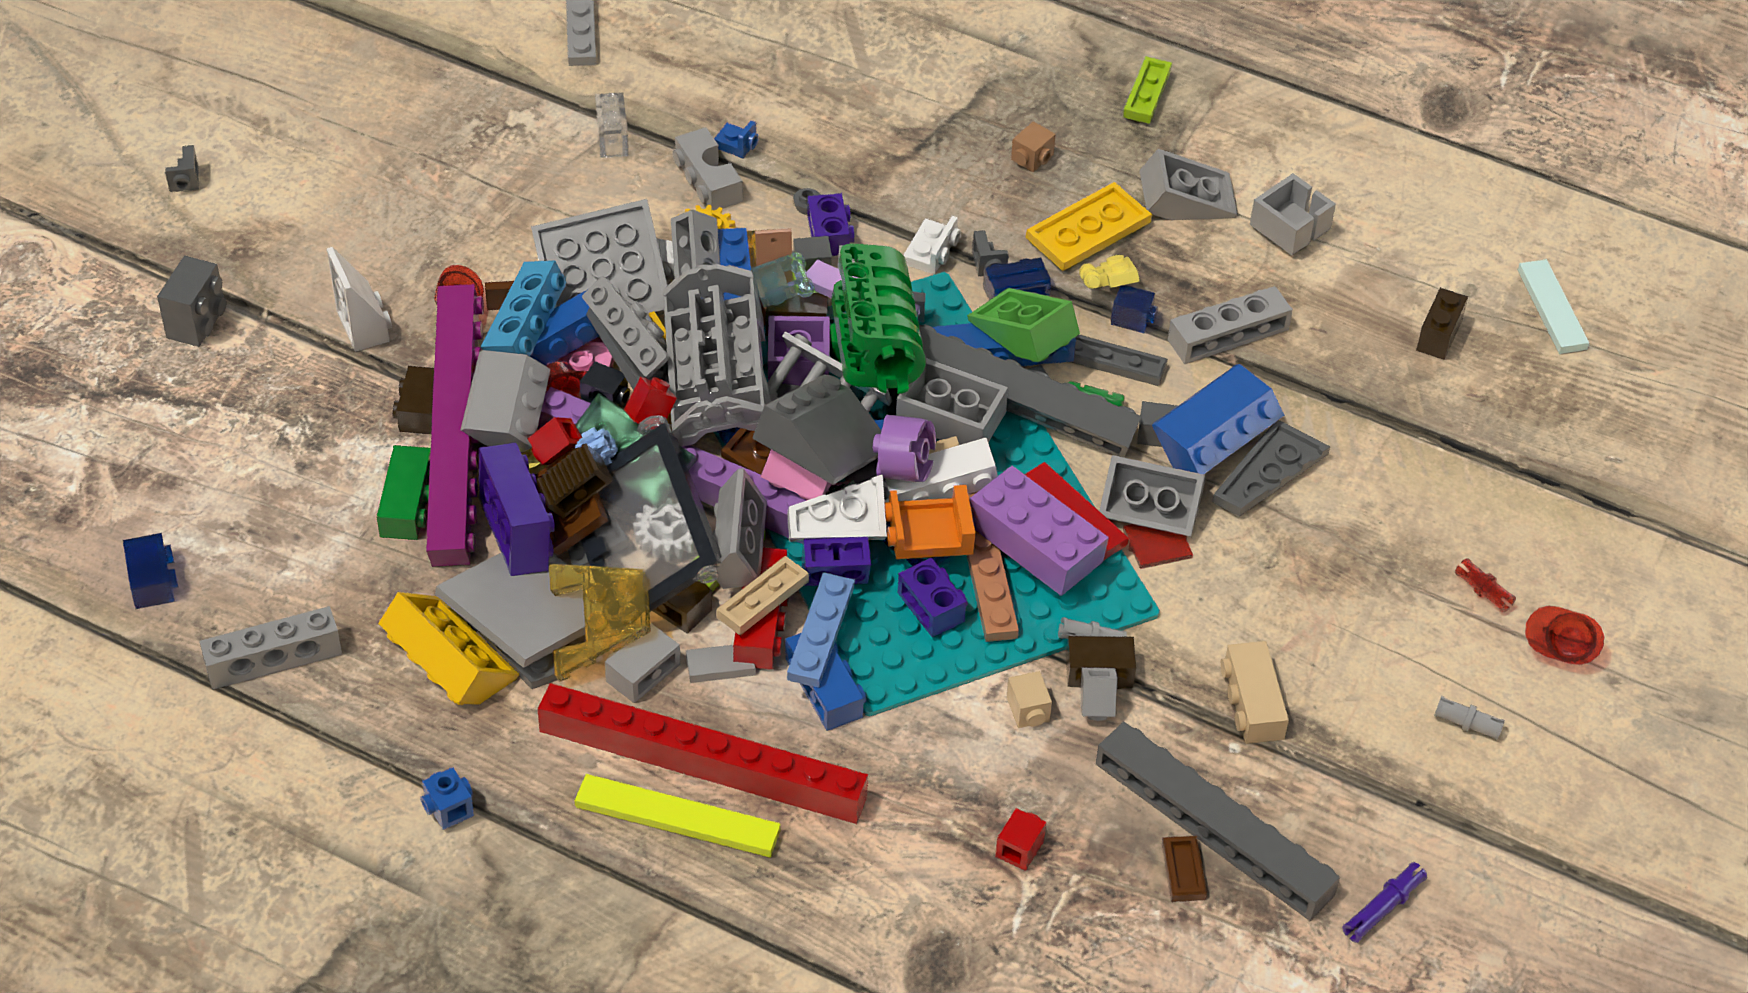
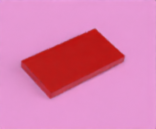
[1024,462,1129,561]

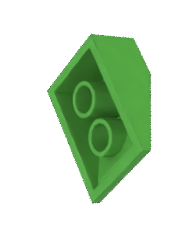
[967,288,1080,362]

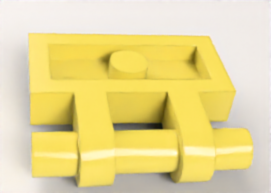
[1079,255,1139,289]

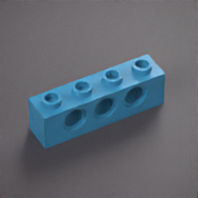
[481,260,567,356]

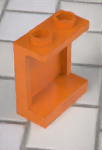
[885,485,975,559]

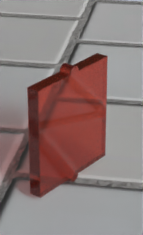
[1123,524,1193,569]

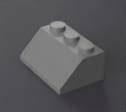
[461,350,550,453]
[1099,455,1205,537]
[709,468,767,589]

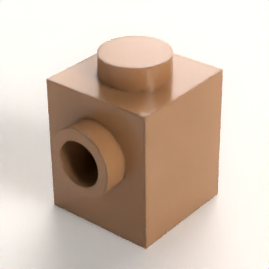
[1011,121,1056,172]

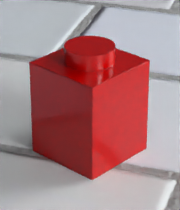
[624,377,677,429]
[527,417,582,465]
[995,808,1047,871]

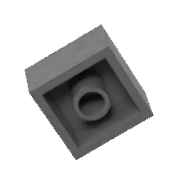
[157,255,227,347]

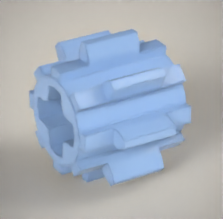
[575,427,618,465]

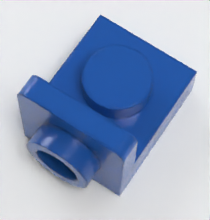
[714,120,759,159]

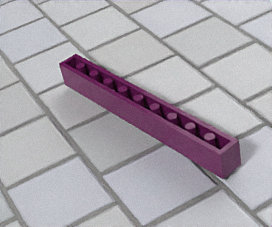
[426,284,484,567]

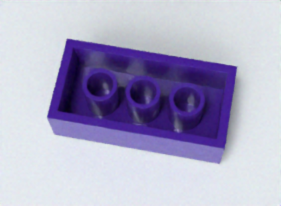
[478,443,554,576]

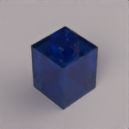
[1110,285,1158,334]

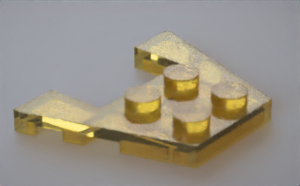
[549,564,651,682]

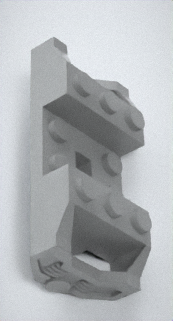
[663,264,771,447]

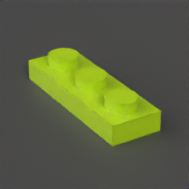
[1123,56,1172,124]

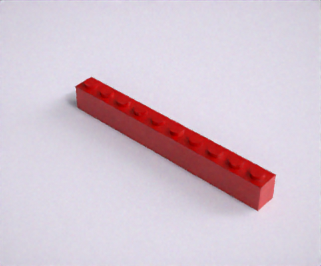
[537,683,868,824]

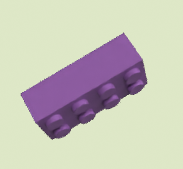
[969,466,1109,596]

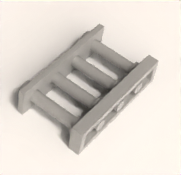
[767,332,892,413]

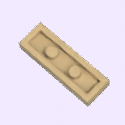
[716,556,809,635]

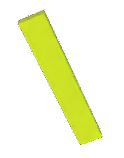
[574,774,781,858]

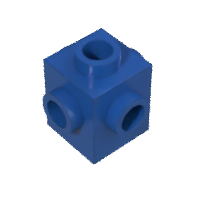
[420,767,474,830]

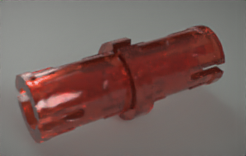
[1455,558,1516,612]

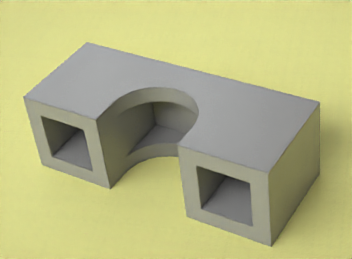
[672,127,743,211]

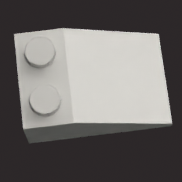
[326,247,392,352]

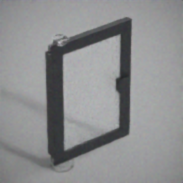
[581,416,722,633]

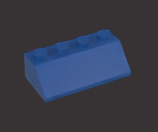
[1152,364,1285,475]

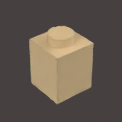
[1006,671,1052,728]

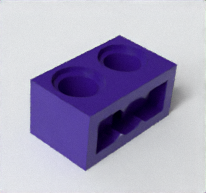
[807,193,854,256]
[801,537,871,586]
[898,558,968,637]

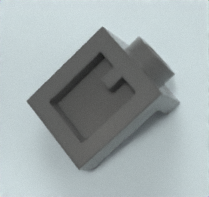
[165,145,199,192]
[972,230,1009,277]

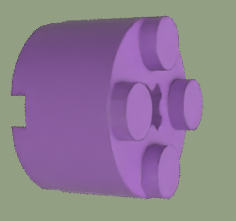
[873,415,936,482]

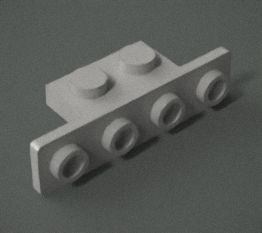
[582,276,670,378]

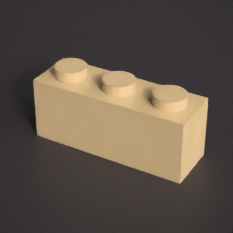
[1220,641,1289,744]

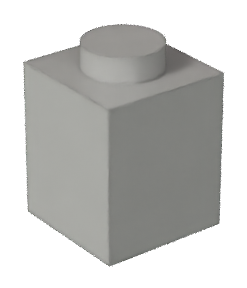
[1080,668,1117,721]

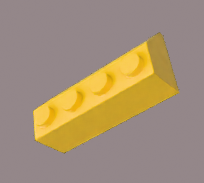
[378,592,520,705]

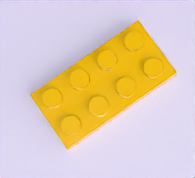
[1026,182,1152,271]

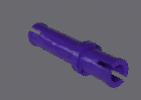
[1342,862,1427,943]

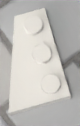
[787,474,887,541]

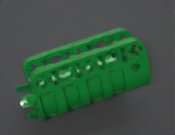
[831,244,926,394]

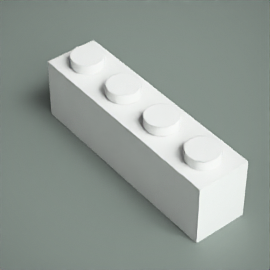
[884,438,998,503]

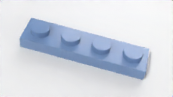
[787,572,855,688]

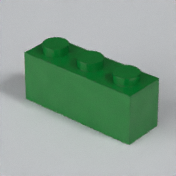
[376,445,431,540]

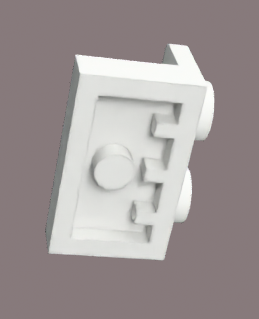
[904,216,961,275]

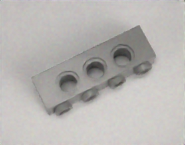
[671,209,723,308]
[1168,286,1293,364]
[199,606,342,690]

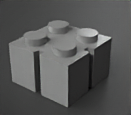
[1250,173,1336,255]

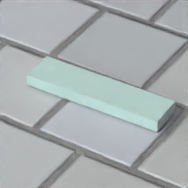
[1518,259,1589,354]

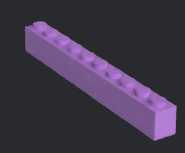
[538,387,806,544]

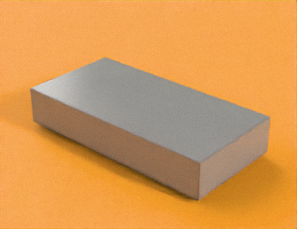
[686,645,756,683]

